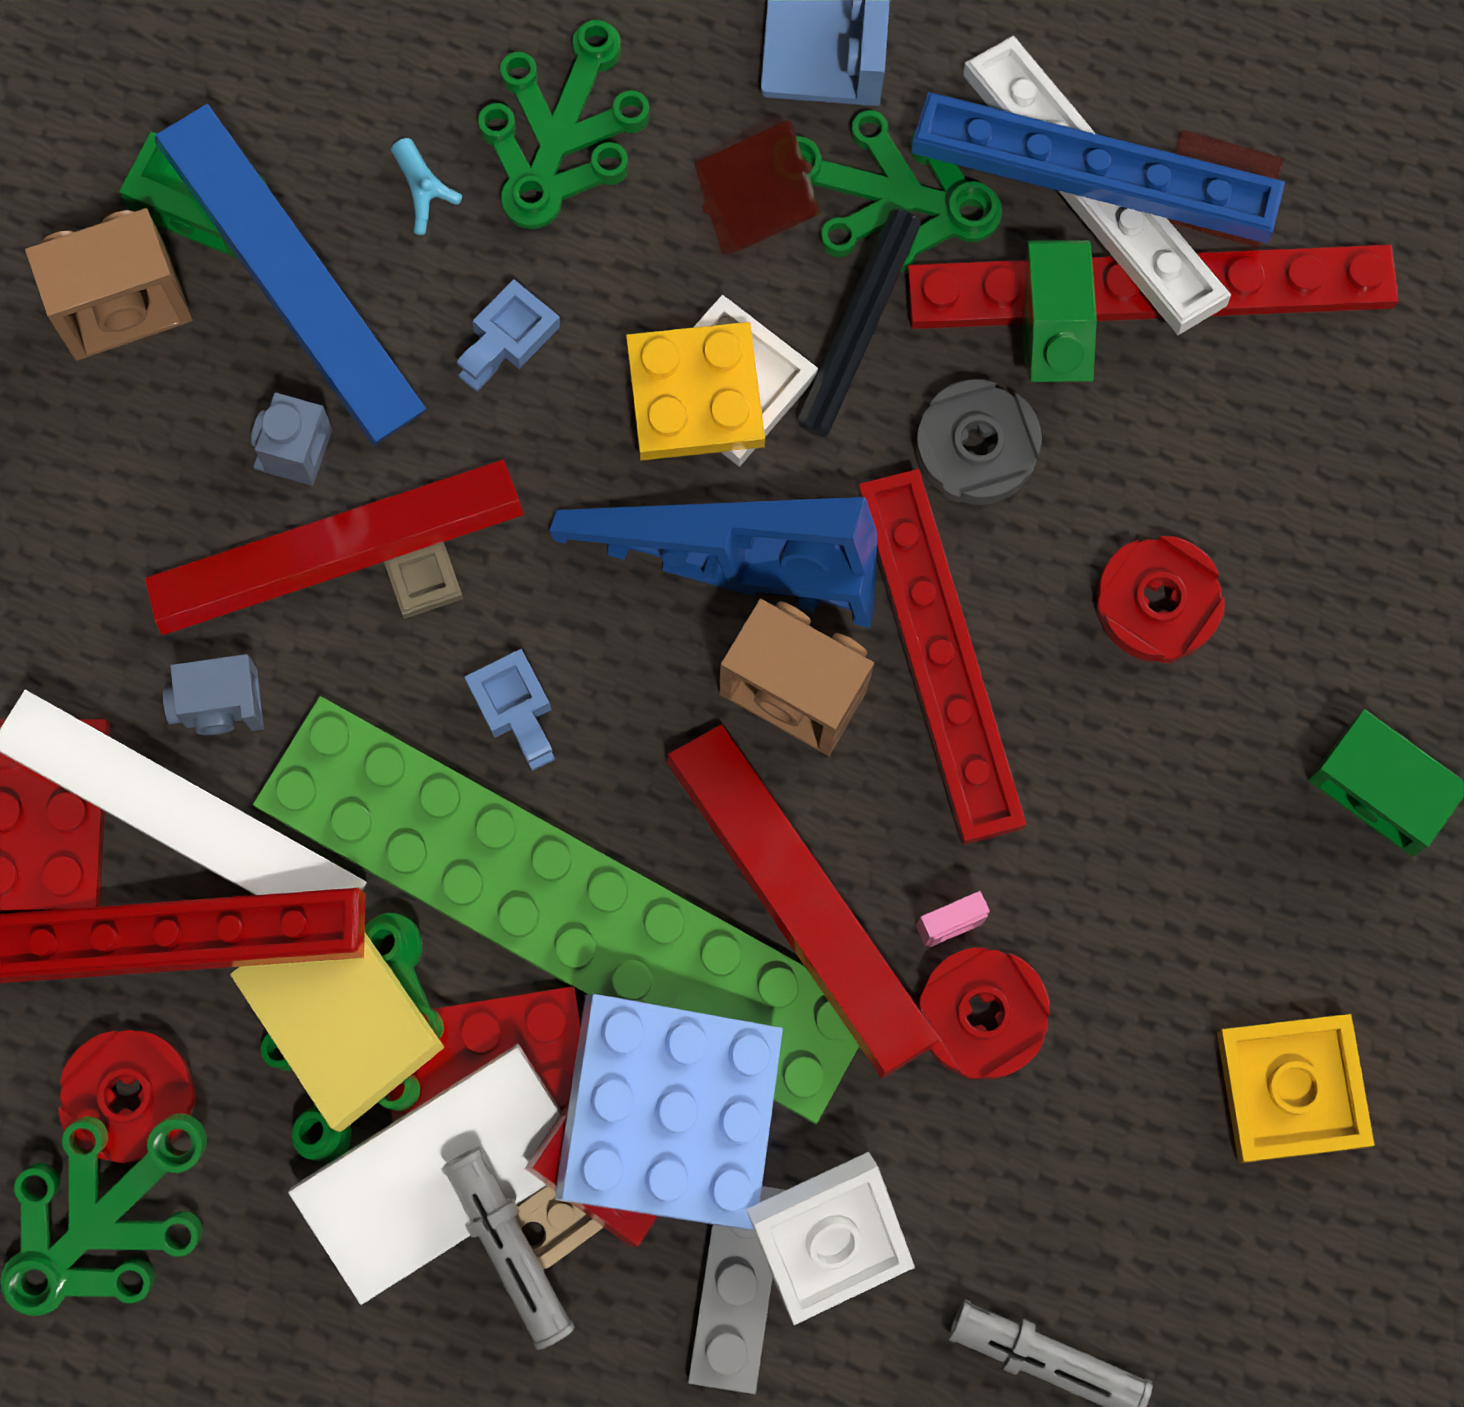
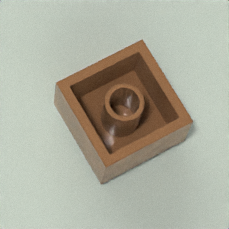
[25,208,193,361]
[719,599,875,756]

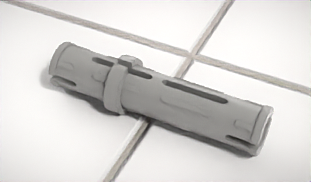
[441,1147,575,1350]
[948,1299,1152,1407]

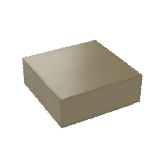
[384,542,463,619]

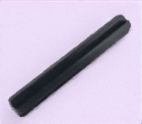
[799,208,921,437]

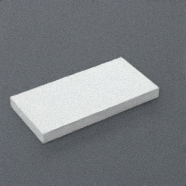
[288,1044,562,1305]

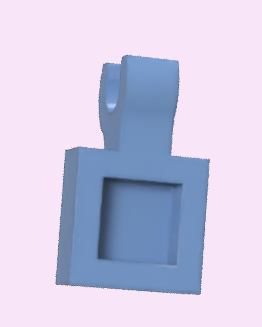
[457,279,560,392]
[464,649,555,771]

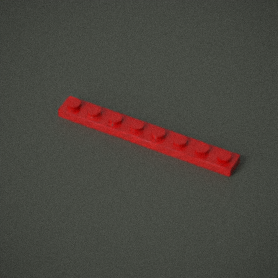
[907,245,1398,329]

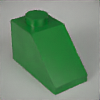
[1022,240,1097,382]

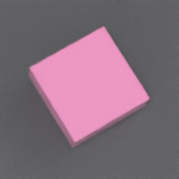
[916,891,990,948]

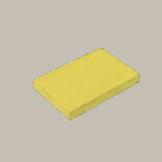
[230,933,445,1132]

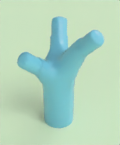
[391,138,462,235]

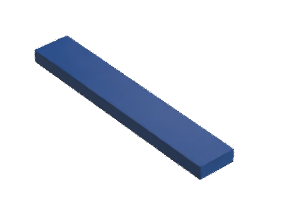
[911,92,1285,244]
[155,103,426,447]

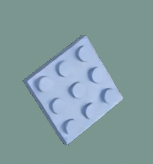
[555,994,783,1230]

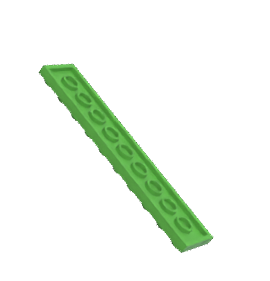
[253,696,859,1125]

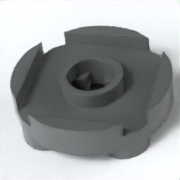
[915,379,1042,505]

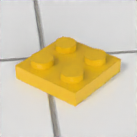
[627,322,765,461]
[1217,1014,1375,1163]

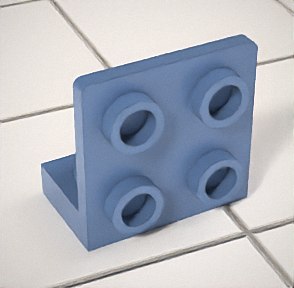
[761,0,890,106]

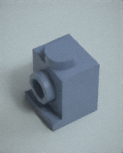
[251,393,333,486]
[163,654,264,735]

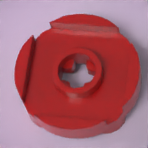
[1096,536,1225,663]
[918,947,1050,1080]
[58,1030,196,1164]

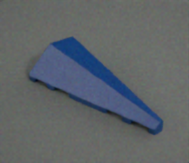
[549,497,877,628]

